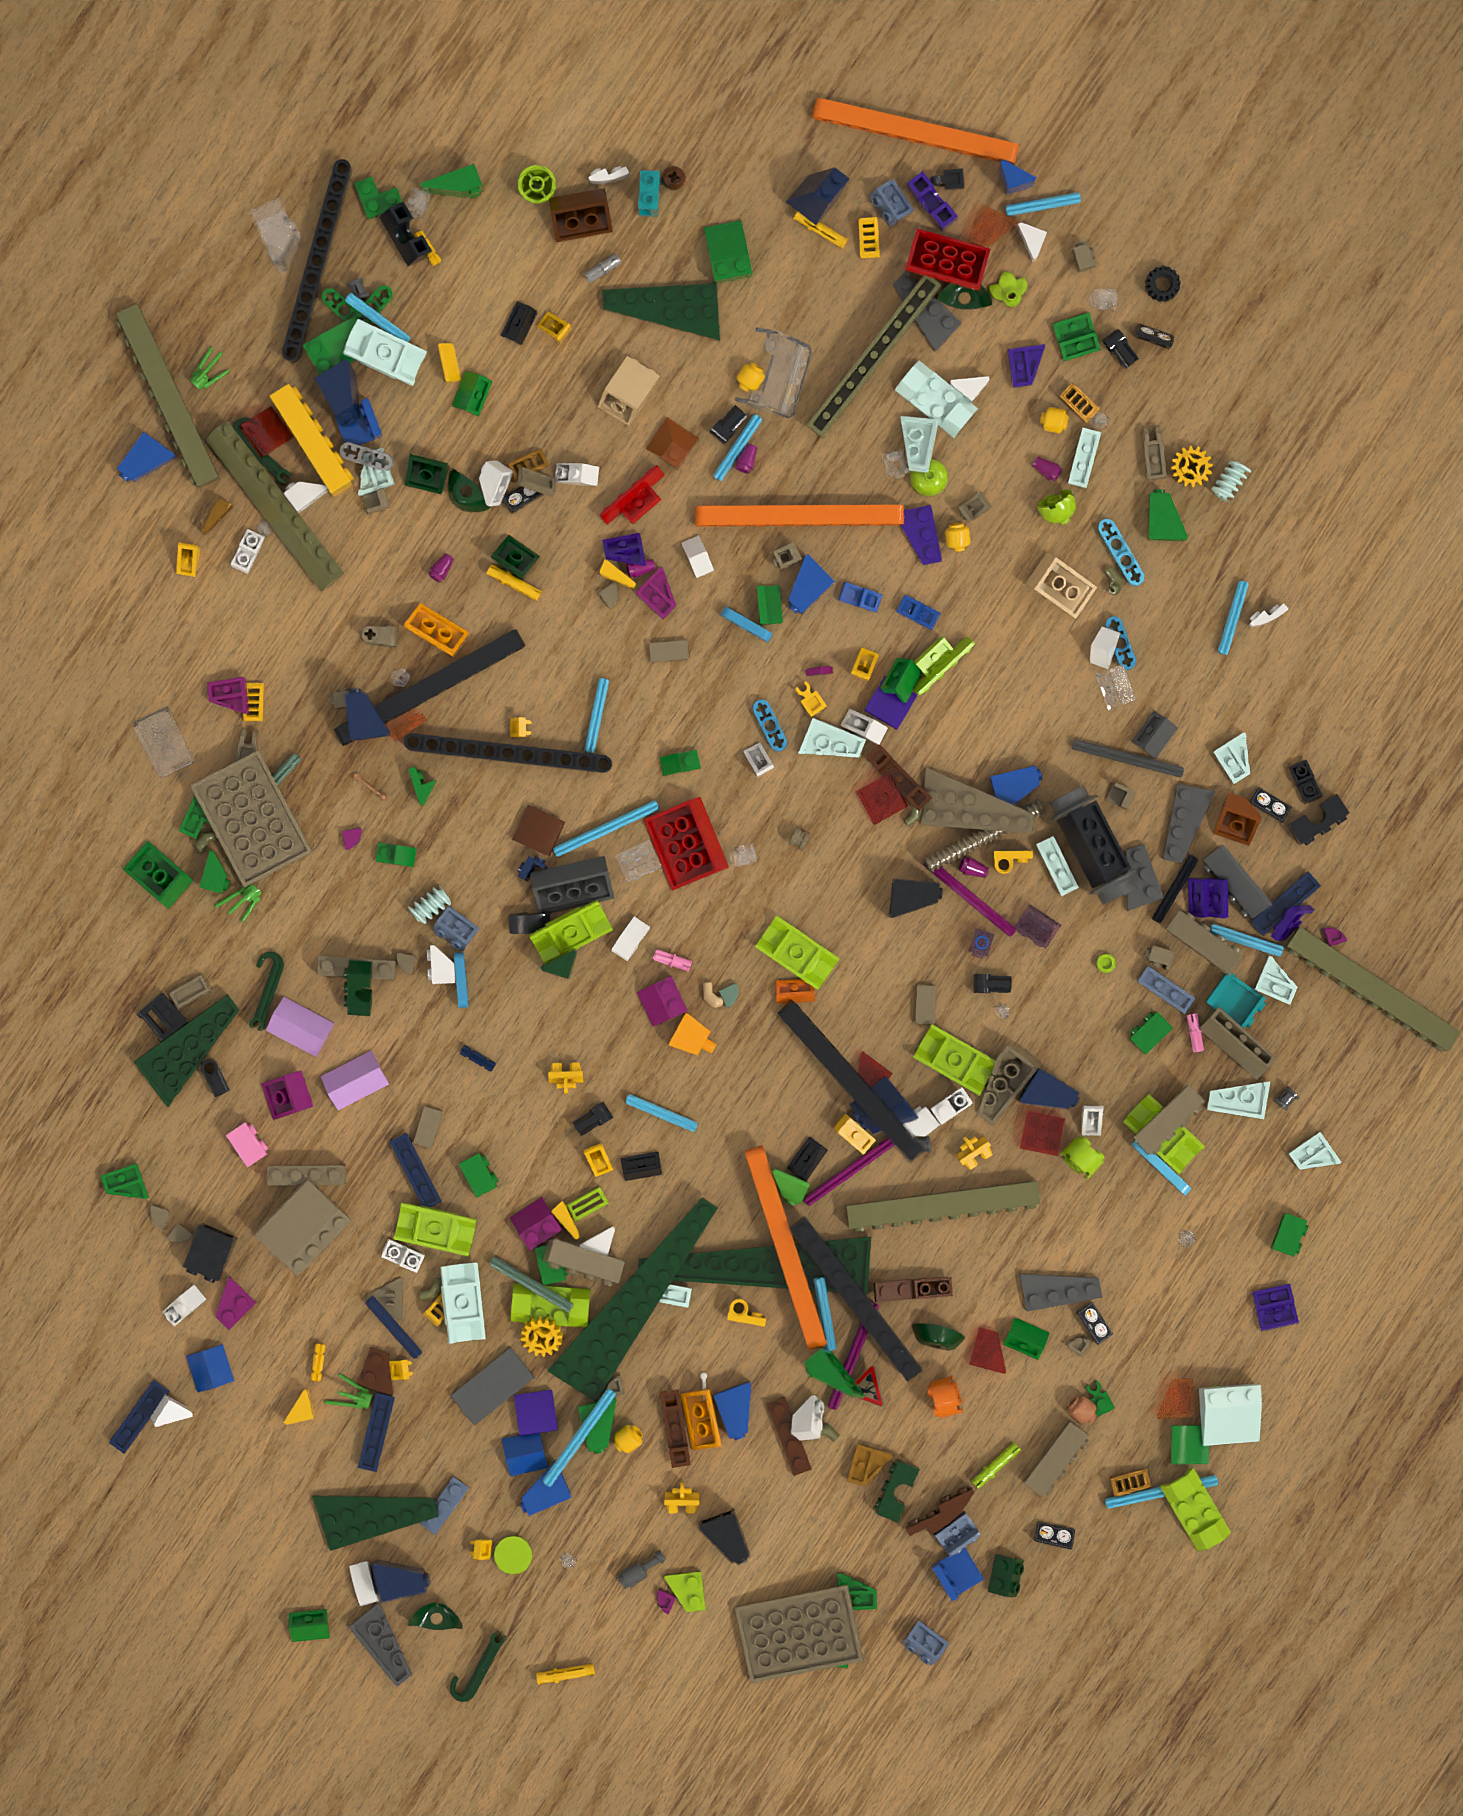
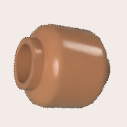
[1068,1396,1097,1424]

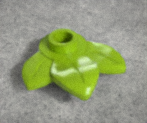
[989,271,1028,307]

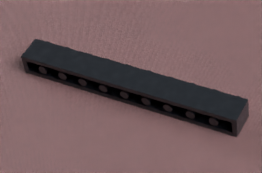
[790,1215,922,1382]

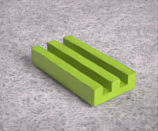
[566,1186,609,1222]

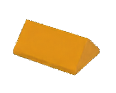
[403,603,469,658]
[680,1387,722,1450]

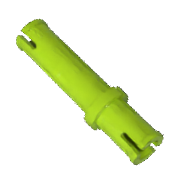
[971,1442,1021,1489]

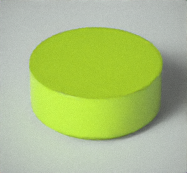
[1096,954,1116,973]

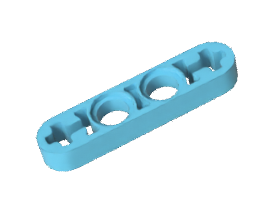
[1098,519,1144,586]
[1131,1141,1192,1196]

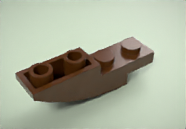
[873,1277,953,1302]
[906,1486,974,1536]

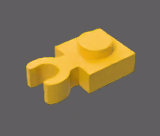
[796,681,827,717]

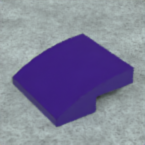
[864,676,918,730]
[1188,878,1229,918]
[1252,1284,1299,1332]
[514,1390,558,1436]

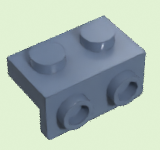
[933,1511,981,1557]

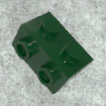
[988,1554,1024,1597]

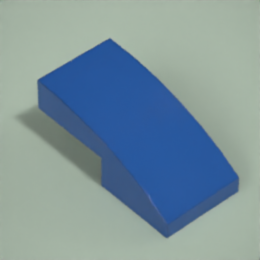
[838,582,883,613]
[896,595,941,630]

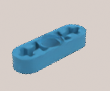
[720,607,773,642]
[1105,616,1136,670]
[753,699,787,752]
[454,952,469,1008]

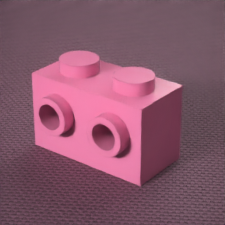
[226,1122,269,1167]

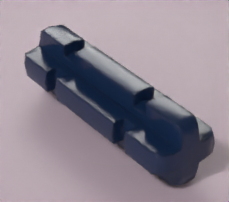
[460,1046,496,1071]

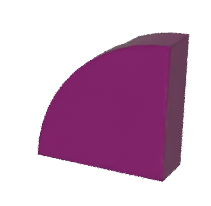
[806,666,833,676]
[342,828,362,850]
[1323,928,1347,946]
[657,1589,676,1614]

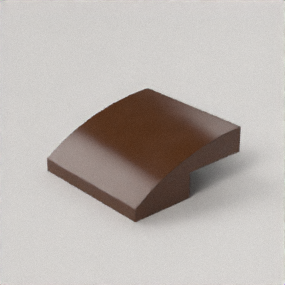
[512,805,565,857]

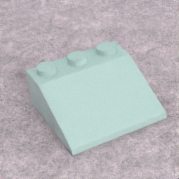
[1199,1383,1262,1446]

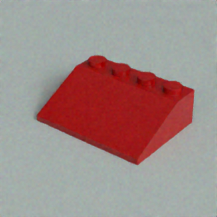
[905,228,991,290]
[644,797,729,891]

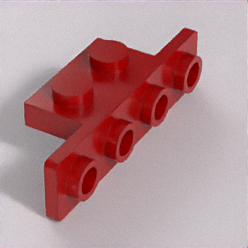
[599,465,664,525]

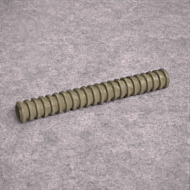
[924,799,1045,873]

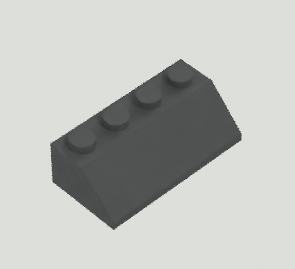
[1202,845,1272,919]
[530,856,614,913]

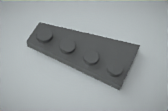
[349,1602,412,1687]

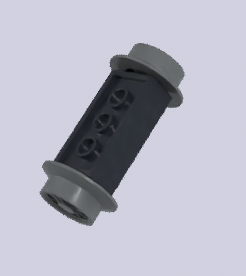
[1050,785,1137,905]

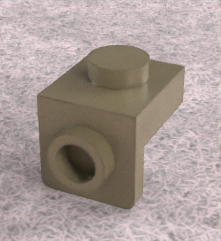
[958,491,992,522]

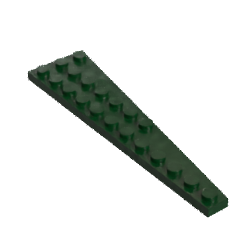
[547,1197,718,1402]
[638,1236,871,1294]

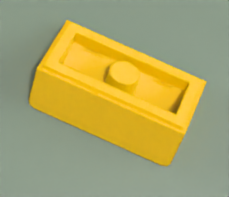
[438,343,461,384]

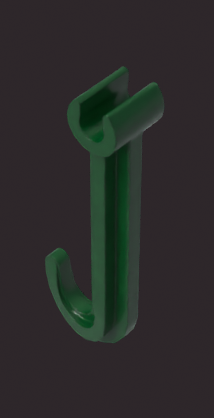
[232,417,292,485]
[249,952,284,1031]
[450,1631,506,1702]

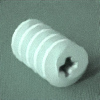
[1211,461,1251,503]
[408,884,451,924]

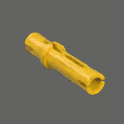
[793,211,848,249]
[486,564,542,602]
[536,1663,595,1685]

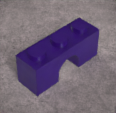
[907,171,958,231]

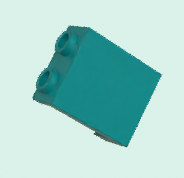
[638,170,660,217]
[1205,973,1266,1029]

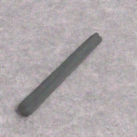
[1072,739,1184,777]

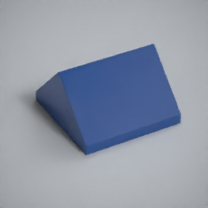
[999,159,1036,195]
[186,1344,235,1392]
[502,1433,548,1476]

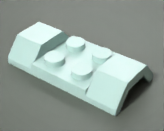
[343,319,427,386]
[895,361,978,438]
[440,1262,486,1344]

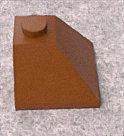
[646,417,699,470]
[1213,792,1262,846]

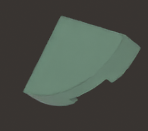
[719,983,738,1008]

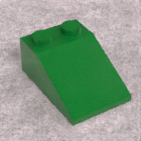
[420,164,484,199]
[704,220,752,284]
[303,316,357,374]
[123,841,194,909]
[804,1349,865,1399]

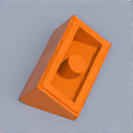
[775,979,815,1004]

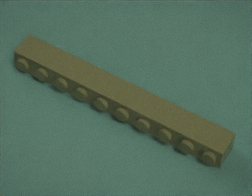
[807,275,942,438]
[115,304,220,489]
[205,421,344,592]
[1286,927,1461,1052]
[846,1181,1040,1232]

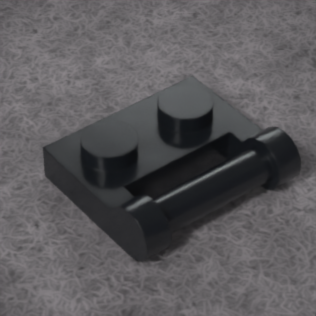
[137,992,188,1042]

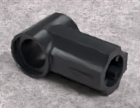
[1102,328,1139,369]
[710,405,747,445]
[973,974,1012,993]
[201,1059,230,1097]
[572,1101,614,1136]

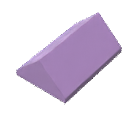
[266,997,335,1057]
[321,1050,389,1110]

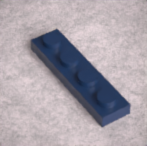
[1250,871,1321,936]
[390,1133,442,1207]
[109,1380,170,1454]
[358,1392,395,1472]

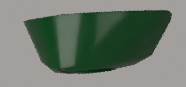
[938,283,992,310]
[448,469,491,512]
[912,1323,965,1351]
[408,1603,463,1630]

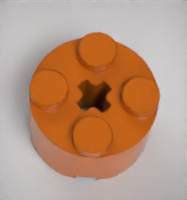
[927,1375,964,1418]

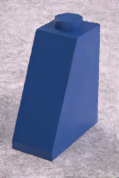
[117,432,177,482]
[788,554,835,615]
[990,766,1042,805]
[714,1381,751,1440]
[520,1461,572,1516]

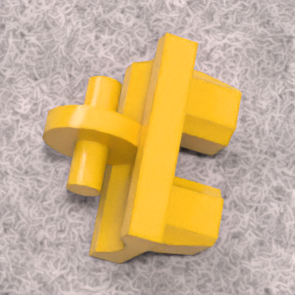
[548,1062,584,1094]
[956,1136,993,1170]
[664,1482,699,1514]

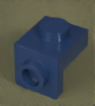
[518,856,548,882]

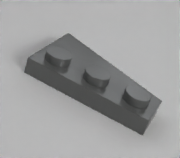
[1126,844,1164,911]

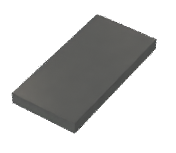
[451,1347,535,1426]

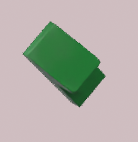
[660,750,701,776]
[408,767,437,806]
[375,843,417,867]

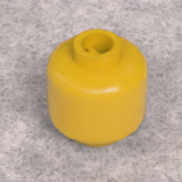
[736,362,765,392]
[1040,407,1069,433]
[945,522,971,552]
[614,1425,643,1453]

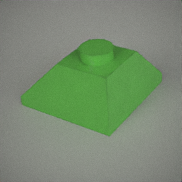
[772,1168,810,1206]

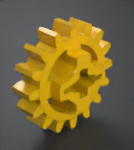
[1171,446,1213,488]
[521,1316,563,1357]

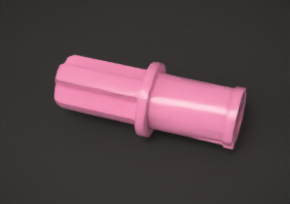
[653,950,692,972]
[1186,1013,1204,1052]

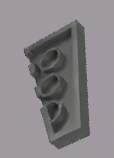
[893,271,962,352]
[1163,784,1215,863]
[1019,1273,1102,1312]

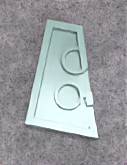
[900,416,938,473]
[798,718,866,757]
[1207,1081,1270,1119]

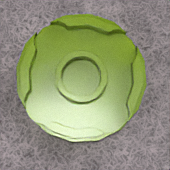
[494,1535,533,1575]

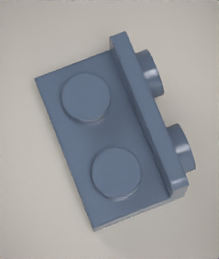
[869,179,914,227]
[432,906,479,951]
[901,1620,949,1665]

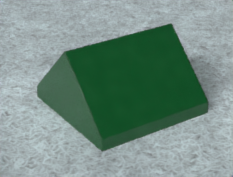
[405,454,449,495]
[491,535,540,581]
[540,949,577,979]

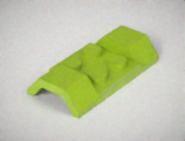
[529,900,613,965]
[755,915,840,990]
[913,1024,995,1096]
[1123,1094,1205,1174]
[394,1202,477,1256]
[511,1283,591,1327]
[1160,1467,1231,1551]

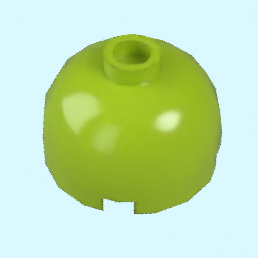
[518,165,556,204]
[910,458,948,497]
[1037,489,1076,525]

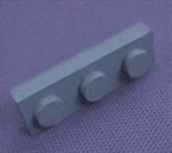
[1137,966,1195,1014]
[420,1477,469,1535]

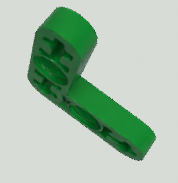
[321,285,393,324]

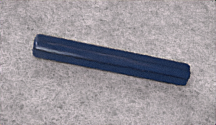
[366,1296,422,1359]

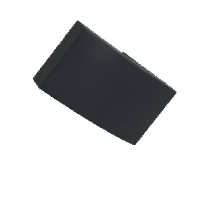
[1289,760,1322,805]
[509,911,550,934]

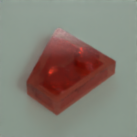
[858,1052,893,1087]
[969,1327,1006,1374]

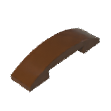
[866,744,932,812]
[660,1389,691,1468]

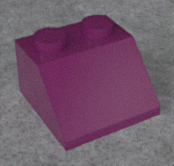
[637,976,688,1027]
[261,1070,313,1120]
[510,1197,563,1251]

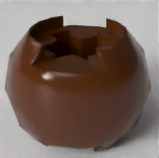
[662,166,686,190]

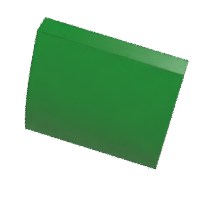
[1052,312,1101,361]
[1171,1425,1209,1464]

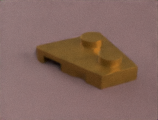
[846,1444,893,1487]

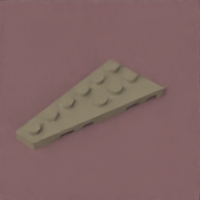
[921,768,1036,834]

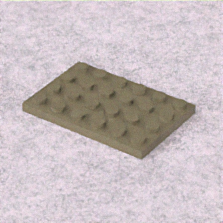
[190,750,312,887]
[735,1584,864,1683]

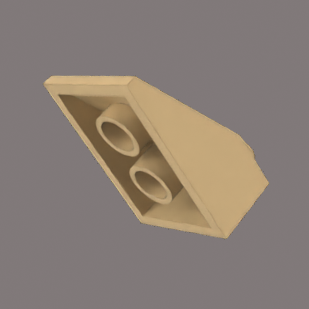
[1025,553,1097,619]

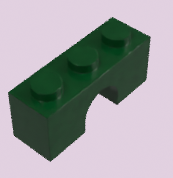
[344,960,372,1016]
[874,1459,920,1523]

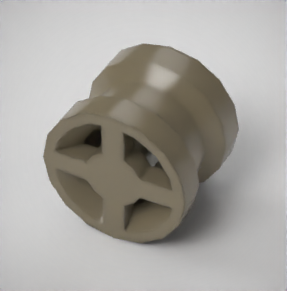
[789,827,811,850]

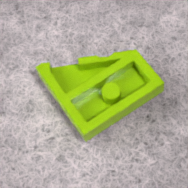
[664,1571,706,1612]

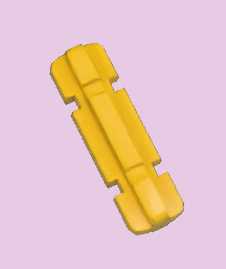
[414,230,441,266]
[311,1343,326,1382]

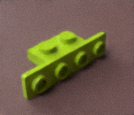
[913,636,975,696]

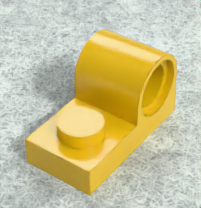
[993,851,1033,874]
[833,1114,876,1155]
[727,1298,766,1327]

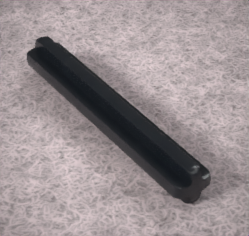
[1152,855,1198,923]

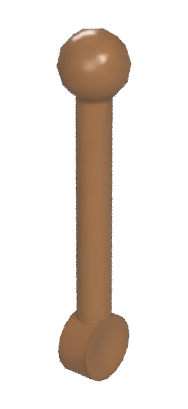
[353,773,387,800]

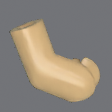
[703,982,723,1008]

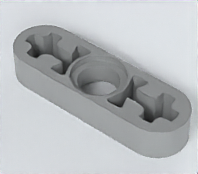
[340,442,394,471]

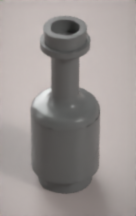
[617,1551,666,1589]

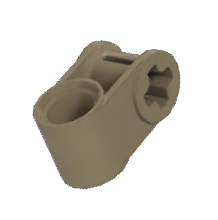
[361,626,399,647]

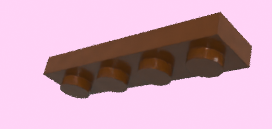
[767,1397,812,1476]

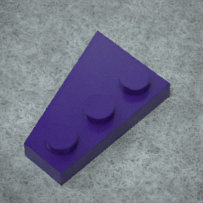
[900,505,942,565]

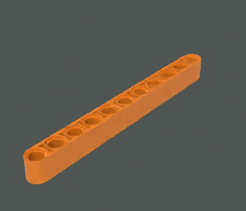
[812,98,1019,165]
[695,505,904,527]
[744,1145,827,1351]

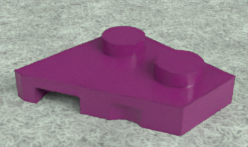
[636,567,676,620]
[207,677,249,714]
[215,1276,257,1330]

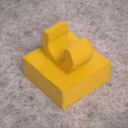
[510,717,531,738]
[389,1360,413,1380]
[469,1539,492,1560]

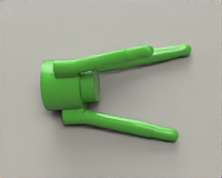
[190,347,229,390]
[214,884,262,922]
[324,1373,373,1409]

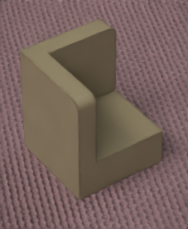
[363,488,390,515]
[1106,782,1136,810]

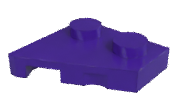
[1008,344,1045,388]
[602,533,646,566]
[1271,905,1315,941]

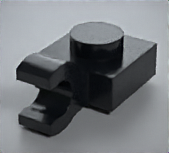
[930,169,964,190]

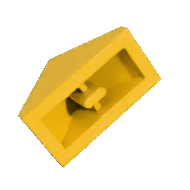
[537,311,571,344]
[176,542,201,577]
[851,647,879,682]
[583,1142,613,1177]
[284,1388,315,1425]

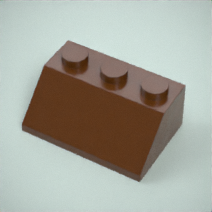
[549,188,613,242]

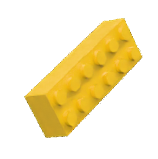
[270,384,354,497]

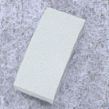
[588,166,630,184]
[231,529,265,574]
[1248,603,1288,627]
[612,917,650,961]
[380,1239,425,1273]
[349,1561,379,1606]

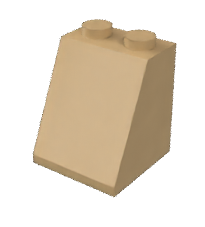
[597,356,660,426]

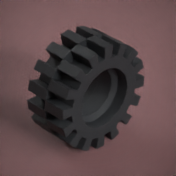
[1145,266,1181,302]

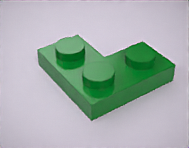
[354,176,402,220]
[179,796,211,839]

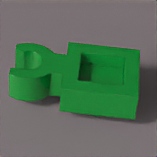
[1086,1380,1115,1417]

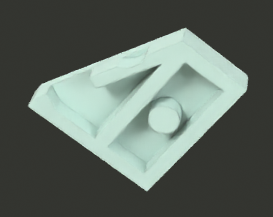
[358,448,395,496]
[1213,732,1250,784]
[1254,956,1298,1005]
[1288,1132,1341,1170]

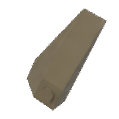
[978,1044,1042,1125]

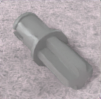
[585,253,622,283]

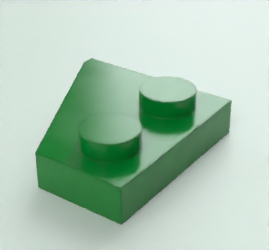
[101,1163,149,1199]
[837,1573,877,1610]

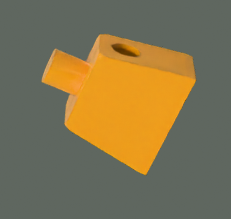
[669,1013,717,1055]

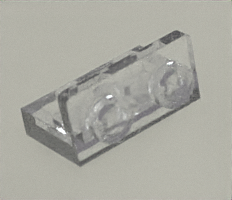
[1096,665,1136,710]
[615,840,662,882]

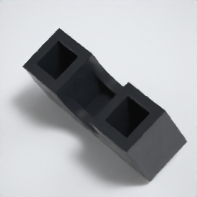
[379,202,432,267]
[1287,794,1349,846]

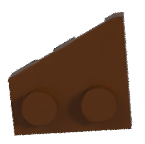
[357,1347,394,1396]

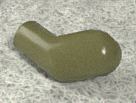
[1105,566,1123,595]
[904,803,923,827]
[195,831,218,853]
[419,1278,442,1300]
[820,1423,840,1442]

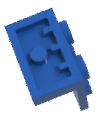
[334,398,383,449]
[932,1547,983,1601]

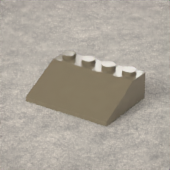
[253,1179,351,1276]

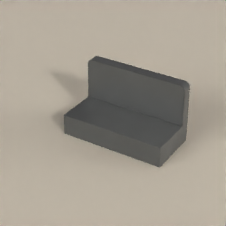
[1132,711,1177,758]

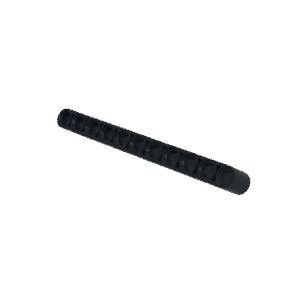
[282,159,352,363]
[333,629,526,746]
[404,733,613,773]
[777,999,925,1162]

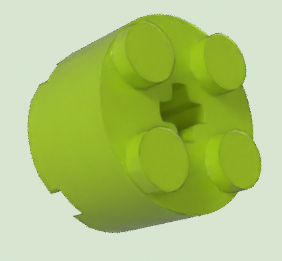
[1060,1136,1105,1180]

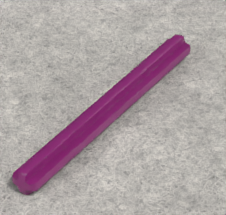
[923,863,1016,937]
[803,1138,894,1206]
[828,1302,879,1410]

